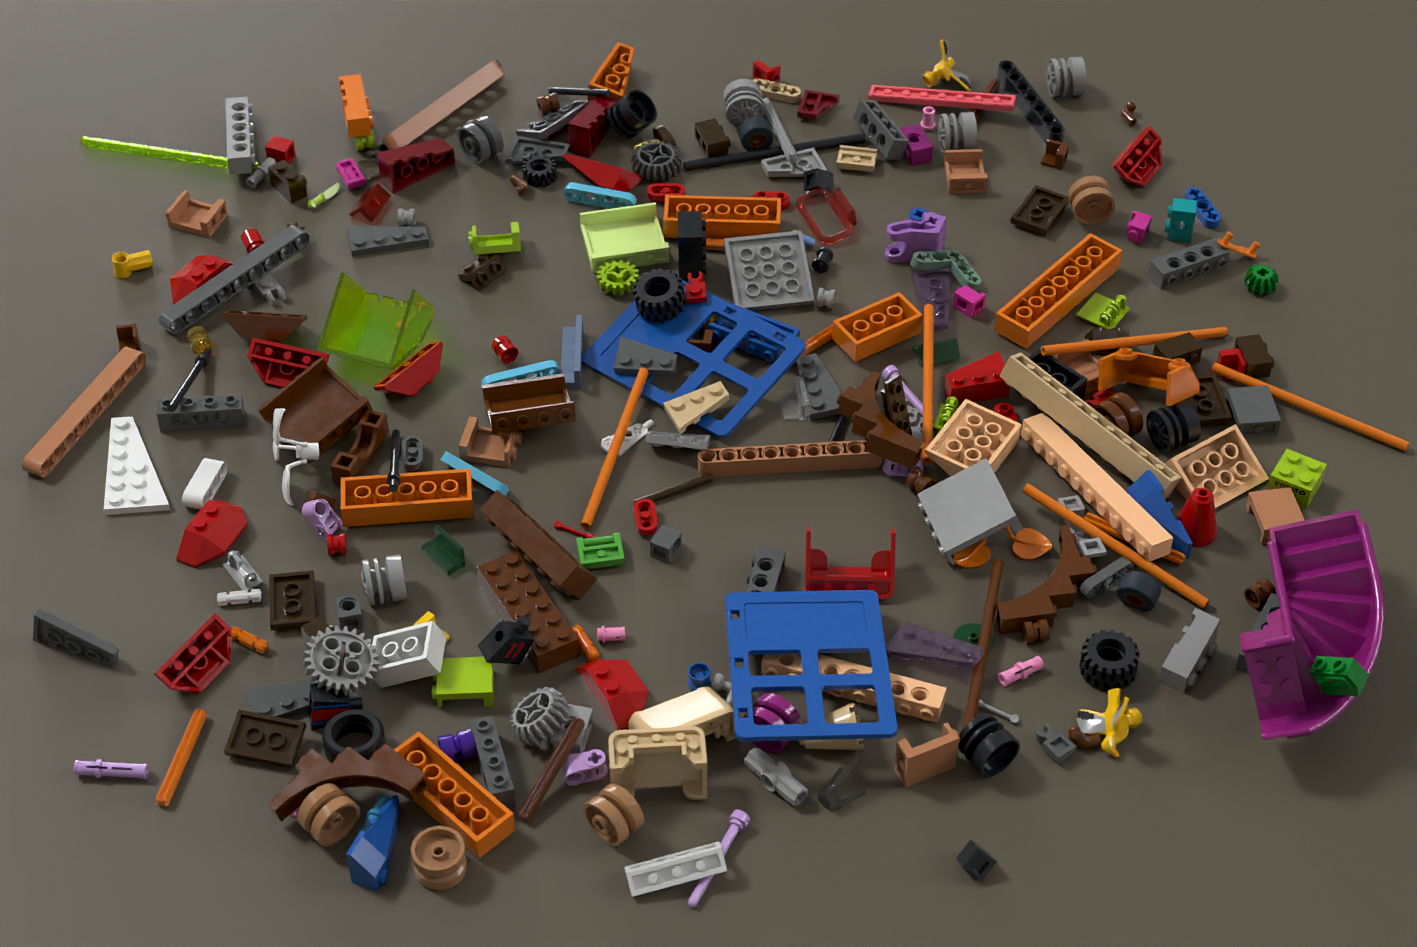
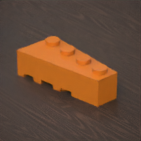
[339,74,374,138]

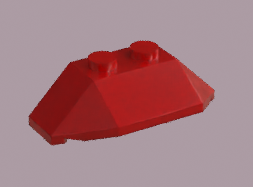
[1110,126,1162,188]
[170,255,234,305]
[247,338,329,388]
[373,341,443,397]
[176,500,248,568]
[154,613,231,693]
[576,659,649,731]

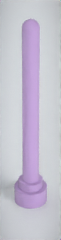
[882,365,935,425]
[688,810,750,908]

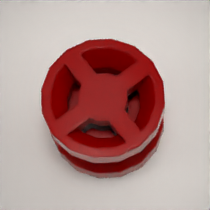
[327,533,347,556]

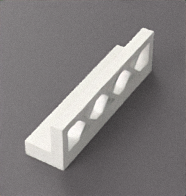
[625,842,727,897]

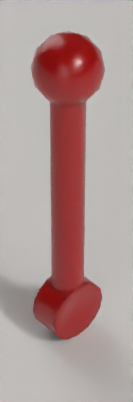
[554,521,594,539]

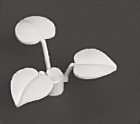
[273,408,319,505]

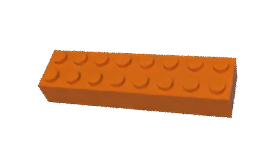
[994,233,1123,349]

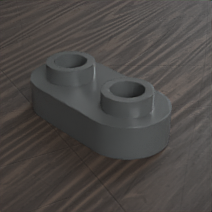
[401,435,424,471]

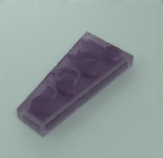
[911,268,950,330]
[885,622,984,669]

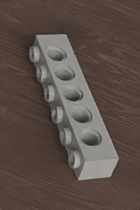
[225,97,256,175]

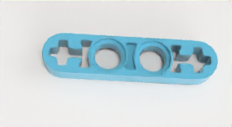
[563,183,637,209]
[481,360,561,385]
[440,451,511,495]

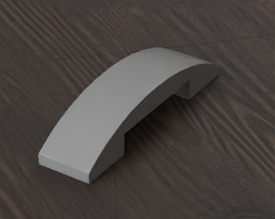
[1057,495,1107,558]

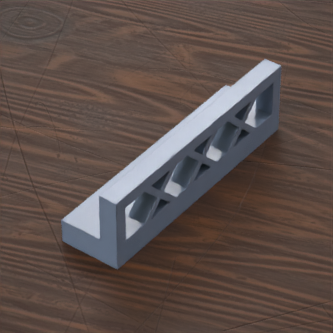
[561,315,583,389]

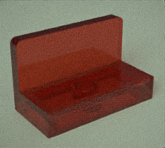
[349,183,391,222]

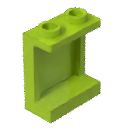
[468,222,521,255]
[432,657,494,708]

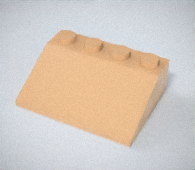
[925,399,1022,476]
[1164,424,1269,508]

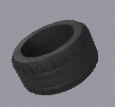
[322,709,386,763]

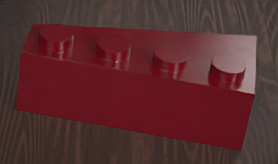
[568,96,619,158]
[377,138,455,194]

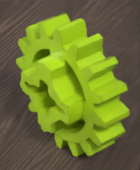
[596,259,639,295]

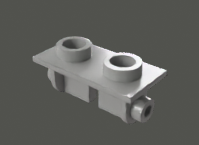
[223,550,264,591]

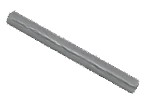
[762,97,797,161]

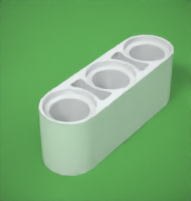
[182,458,227,510]

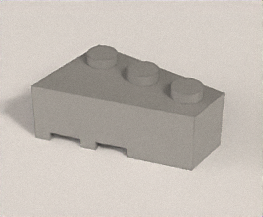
[1159,608,1220,693]

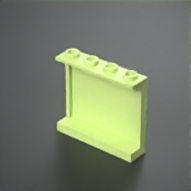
[580,203,670,273]

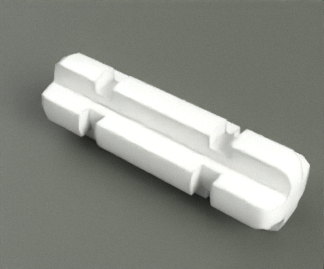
[217,589,262,606]

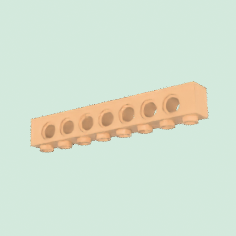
[761,654,947,723]

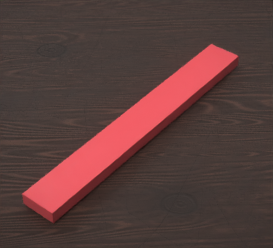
[868,85,1016,112]

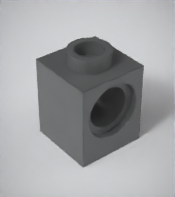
[650,525,682,564]
[336,594,363,631]

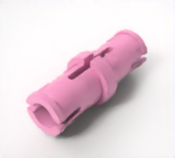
[998,656,1044,687]

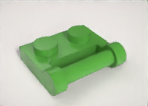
[576,532,625,569]

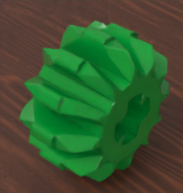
[1244,264,1279,296]

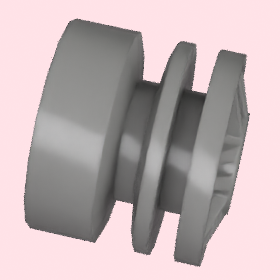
[1047,57,1086,97]
[723,79,764,128]
[938,112,977,153]
[361,554,407,606]

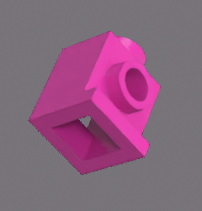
[1126,211,1152,244]
[953,285,986,319]

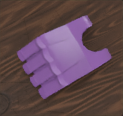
[885,212,947,263]

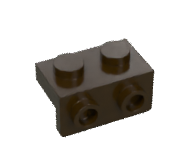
[457,254,506,291]
[1085,327,1131,356]

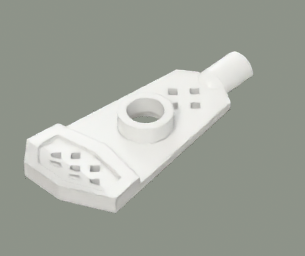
[601,419,655,456]

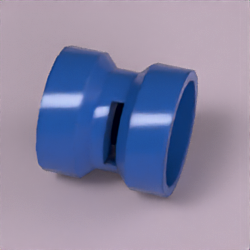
[688,662,711,692]

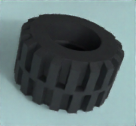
[633,269,686,323]
[1079,630,1140,691]

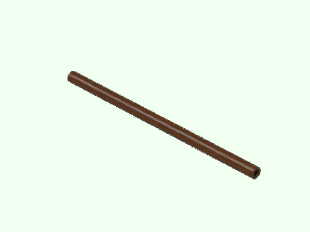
[962,560,1004,730]

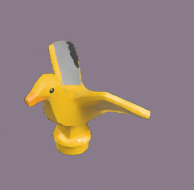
[922,40,971,92]
[1077,688,1142,758]

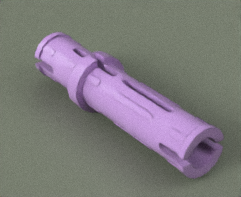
[74,759,148,779]

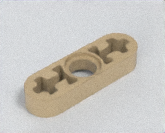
[753,79,801,104]

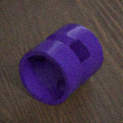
[437,728,477,763]

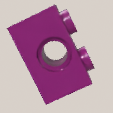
[899,124,933,166]

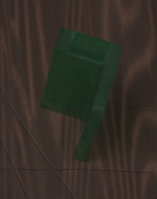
[912,338,960,365]
[421,524,466,576]

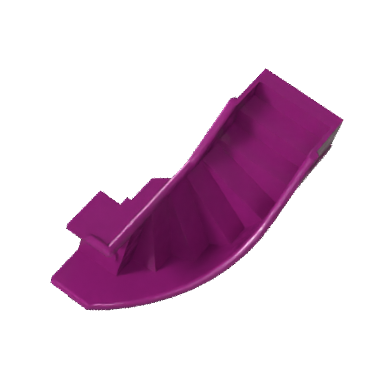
[1240,509,1385,740]

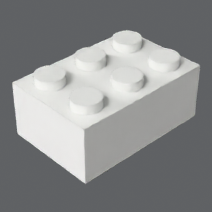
[372,621,447,688]

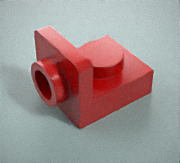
[752,60,781,82]

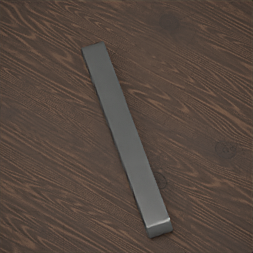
[158,225,310,334]

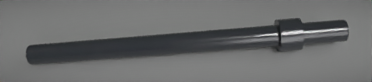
[167,348,212,412]
[387,429,400,492]

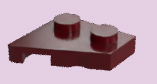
[797,90,840,120]

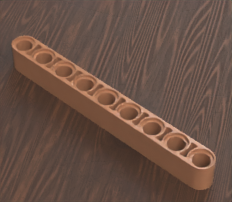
[381,59,505,150]
[22,347,146,477]
[698,440,885,477]

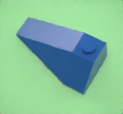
[1126,470,1192,559]
[346,794,401,892]

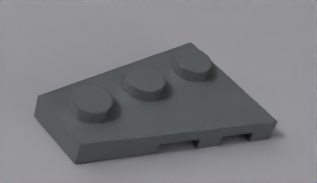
[505,136,570,165]
[613,337,678,376]

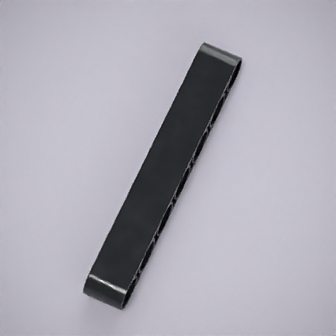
[997,60,1065,143]

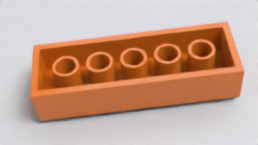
[663,195,781,239]
[341,469,474,527]
[394,731,515,859]

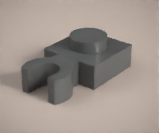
[1034,723,1076,763]

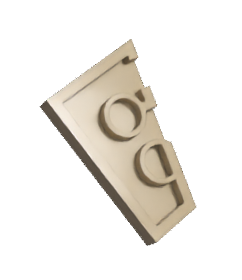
[664,381,730,434]

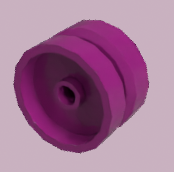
[743,693,802,754]

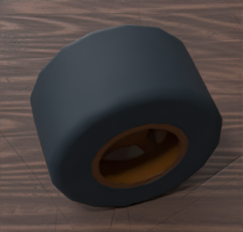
[738,116,774,151]
[1117,571,1161,612]

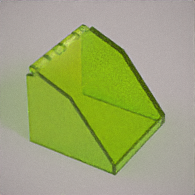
[317,272,435,370]

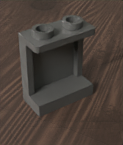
[1225,385,1281,438]

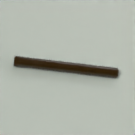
[632,474,713,507]

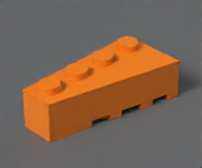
[587,42,634,102]

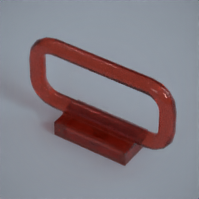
[795,188,857,244]

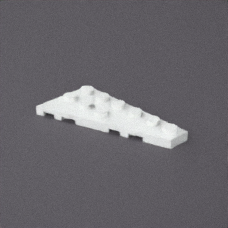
[104,417,170,515]

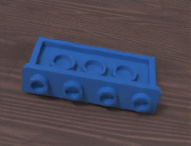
[707,303,800,362]

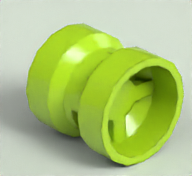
[355,130,375,151]

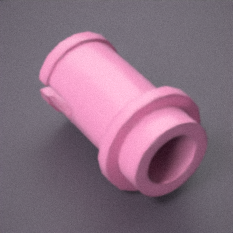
[920,106,935,131]
[597,626,625,644]

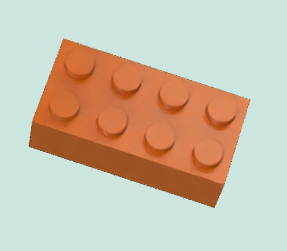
[832,292,923,362]

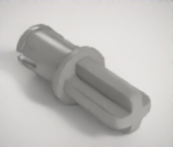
[246,157,276,188]

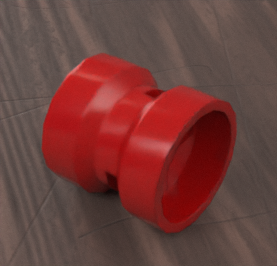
[491,335,519,364]

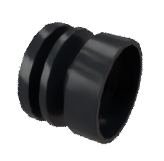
[607,90,657,139]
[1146,400,1201,453]
[958,713,1020,777]

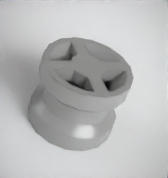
[398,208,416,226]
[816,288,836,309]

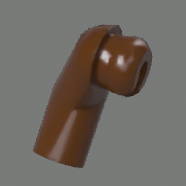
[1068,726,1101,749]

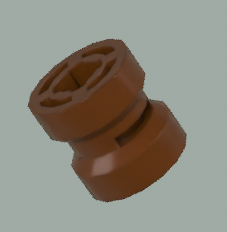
[536,93,560,115]
[906,469,936,494]
[1244,579,1276,608]
[1022,619,1050,644]

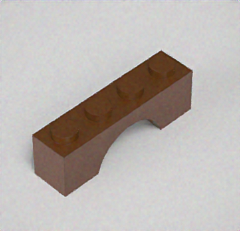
[330,409,389,486]

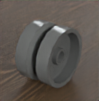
[458,116,504,164]

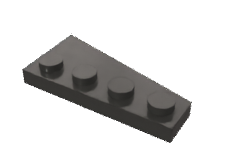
[346,226,429,257]
[33,609,119,667]
[243,680,319,719]

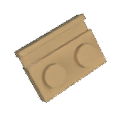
[836,145,877,172]

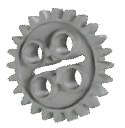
[303,626,380,695]

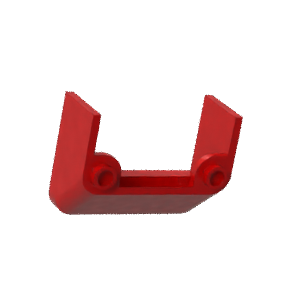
[805,527,896,599]

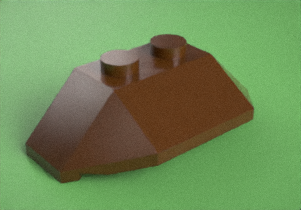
[223,310,307,343]

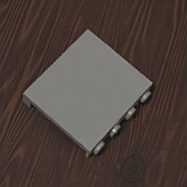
[918,458,1023,565]

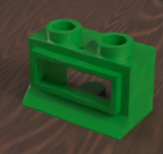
[1309,656,1369,697]

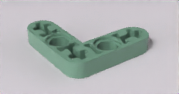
[910,250,982,292]

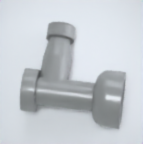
[711,673,733,707]

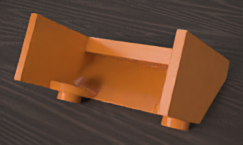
[1098,348,1200,406]

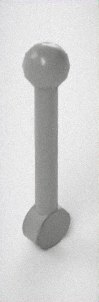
[978,699,1019,725]

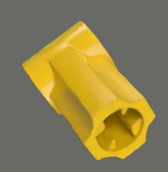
[112,250,153,278]

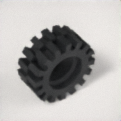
[522,154,557,188]

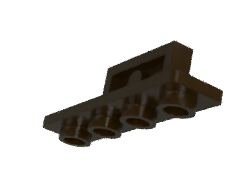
[880,374,913,436]

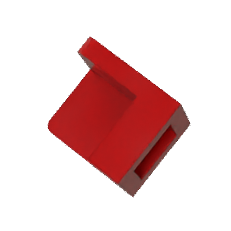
[265,136,296,164]
[1217,348,1246,382]

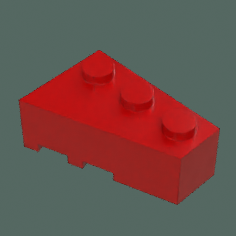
[944,351,1010,405]

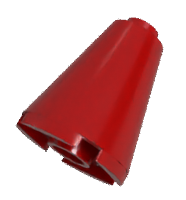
[1176,488,1218,547]

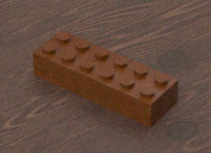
[480,490,597,599]
[477,550,579,673]

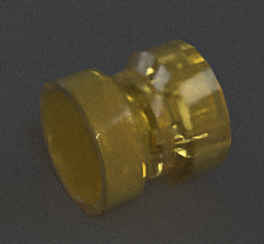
[187,326,212,354]

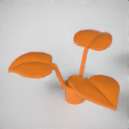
[954,526,1052,568]

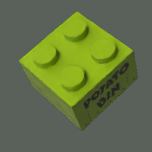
[1267,449,1327,509]

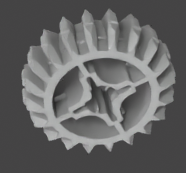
[508,686,569,746]

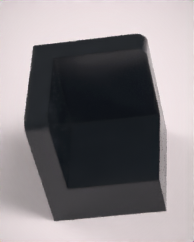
[804,168,833,192]
[956,840,997,881]

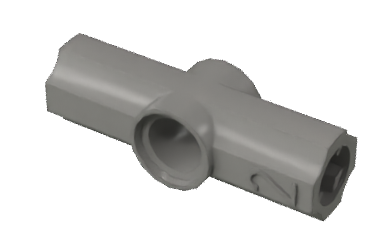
[744,747,808,806]

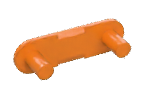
[1217,232,1260,259]

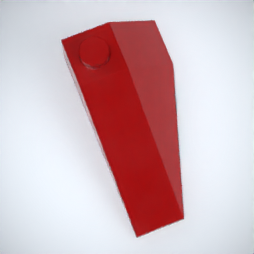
[563,153,642,192]

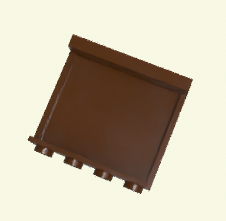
[258,357,373,464]
[482,373,576,434]

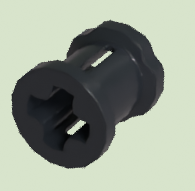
[812,247,834,273]

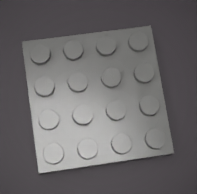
[723,230,815,311]

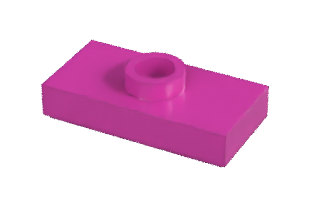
[335,158,367,190]

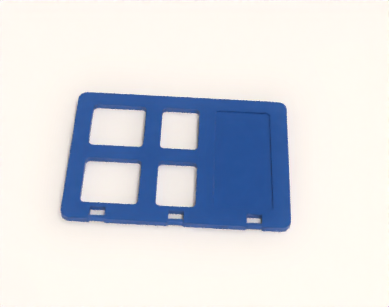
[582,278,806,439]
[725,590,897,742]

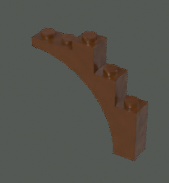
[837,371,924,469]
[995,525,1097,634]
[268,744,431,822]

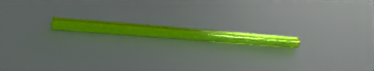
[81,136,260,171]

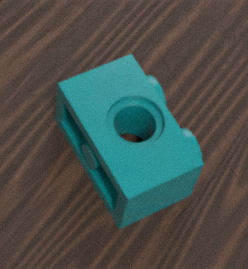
[1164,198,1197,243]

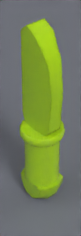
[308,183,340,209]

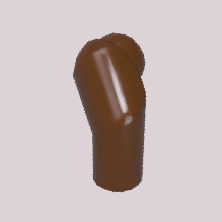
[1121,102,1137,127]
[510,174,529,195]

